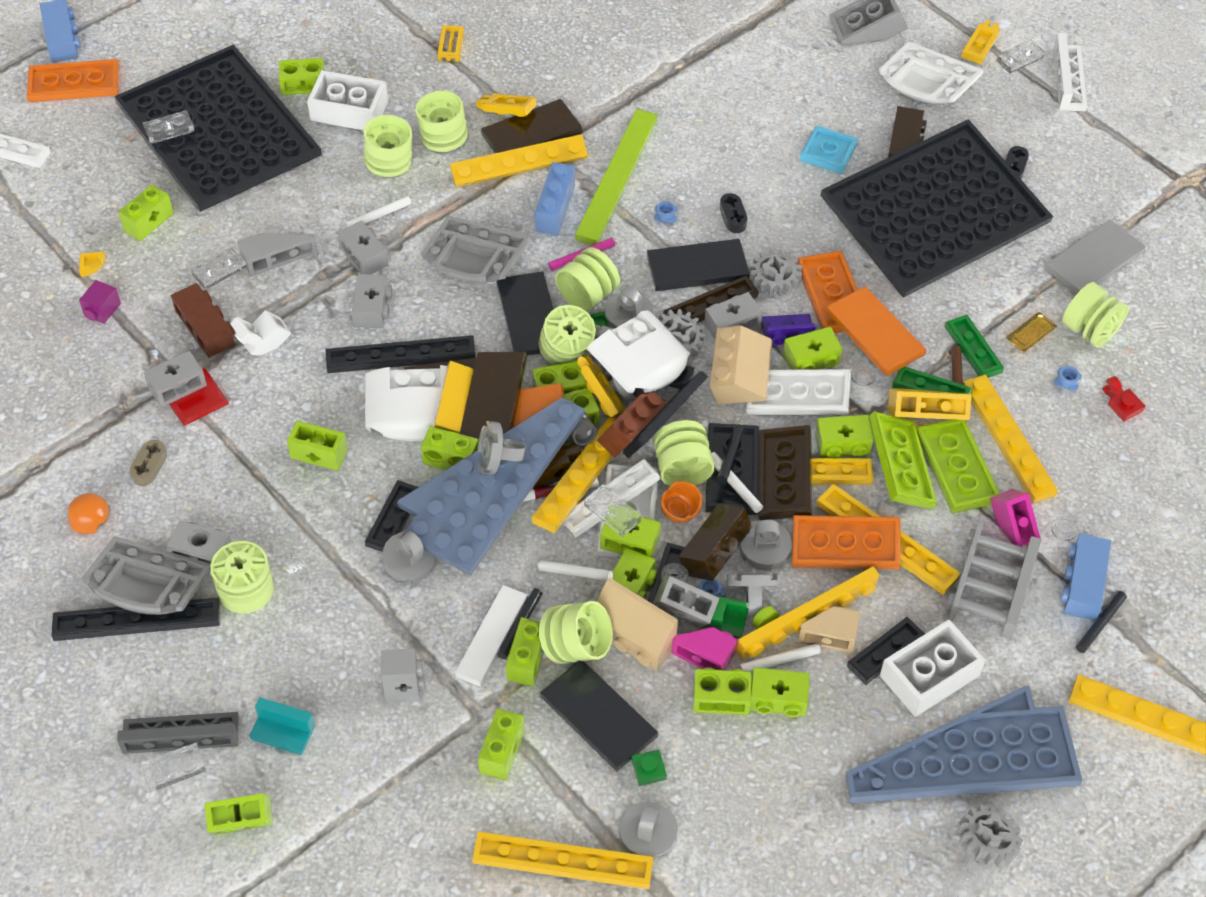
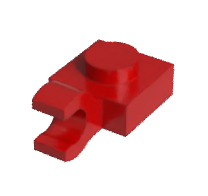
[1102,376,1146,422]

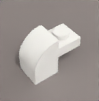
[230,310,292,355]

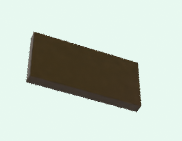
[481,99,582,153]
[460,352,527,439]
[758,425,812,520]

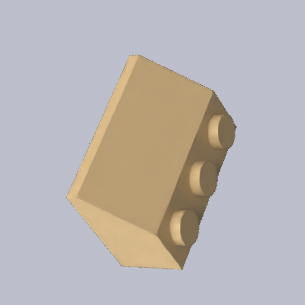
[710,326,772,405]
[596,577,678,671]

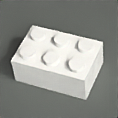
[307,70,388,130]
[880,620,985,717]

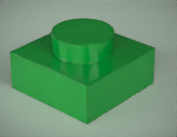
[631,750,667,786]

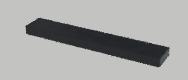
[325,335,476,374]
[51,597,220,641]

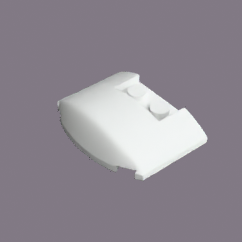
[879,41,983,104]
[587,310,690,393]
[365,365,463,441]

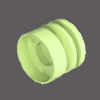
[415,91,468,152]
[364,115,412,177]
[555,247,620,312]
[1062,282,1129,348]
[538,305,596,365]
[653,420,714,486]
[210,541,274,614]
[539,601,613,664]

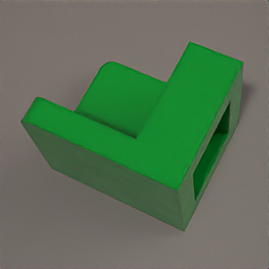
[710,596,749,639]

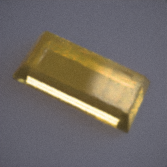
[1006,312,1057,353]

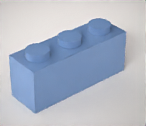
[39,0,81,63]
[535,162,575,235]
[1061,533,1111,621]

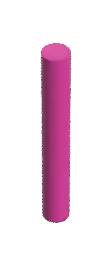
[548,237,615,271]

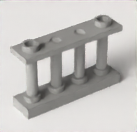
[946,520,1042,640]

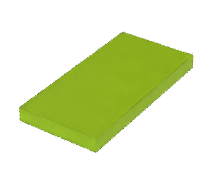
[868,411,937,510]
[916,419,1000,514]

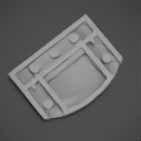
[421,215,531,283]
[82,536,211,615]

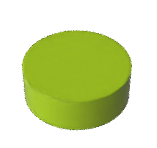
[752,606,780,629]

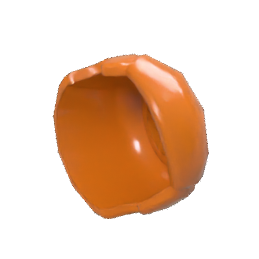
[660,481,702,523]
[68,493,109,534]

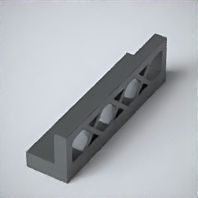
[117,712,239,754]

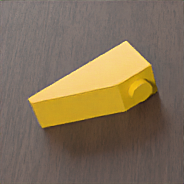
[887,388,972,420]

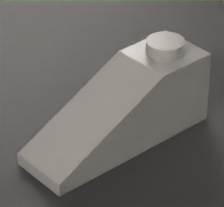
[237,234,318,277]

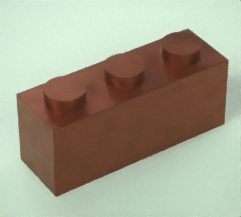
[170,283,235,358]
[597,391,667,458]

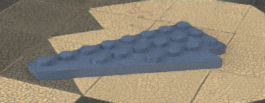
[397,398,584,576]
[846,686,1082,803]

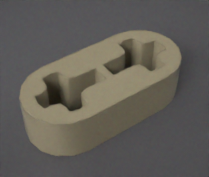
[130,440,167,486]

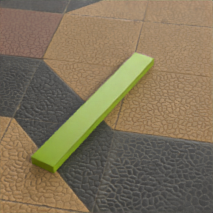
[575,109,658,245]

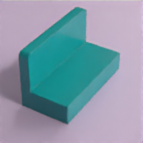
[249,697,315,755]

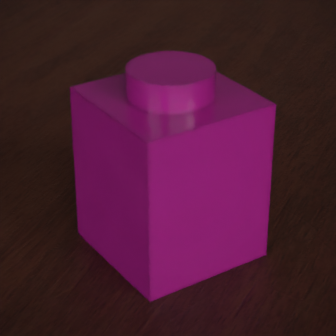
[79,280,121,324]

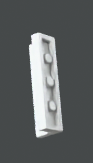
[1053,33,1087,111]

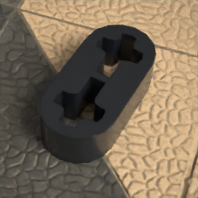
[1005,146,1029,180]
[720,193,748,233]

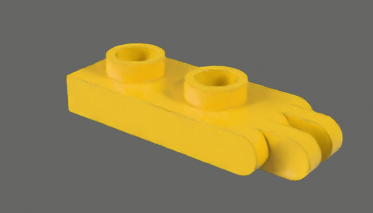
[961,19,1000,65]
[475,93,537,117]
[577,356,626,418]

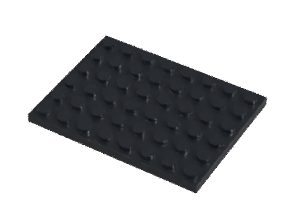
[114,44,322,212]
[820,119,1053,298]

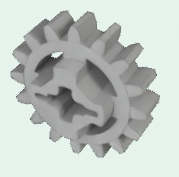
[750,249,802,296]
[658,309,706,359]
[957,805,1023,867]

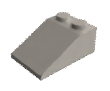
[829,0,908,45]

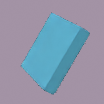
[800,125,858,174]

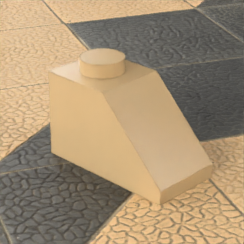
[798,606,860,653]

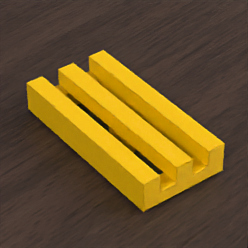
[437,25,464,62]

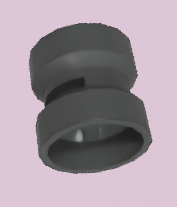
[571,411,597,445]

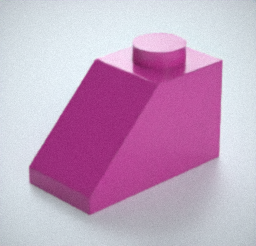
[990,489,1041,547]
[672,627,738,670]

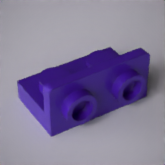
[761,314,816,345]

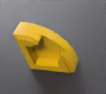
[79,251,105,277]

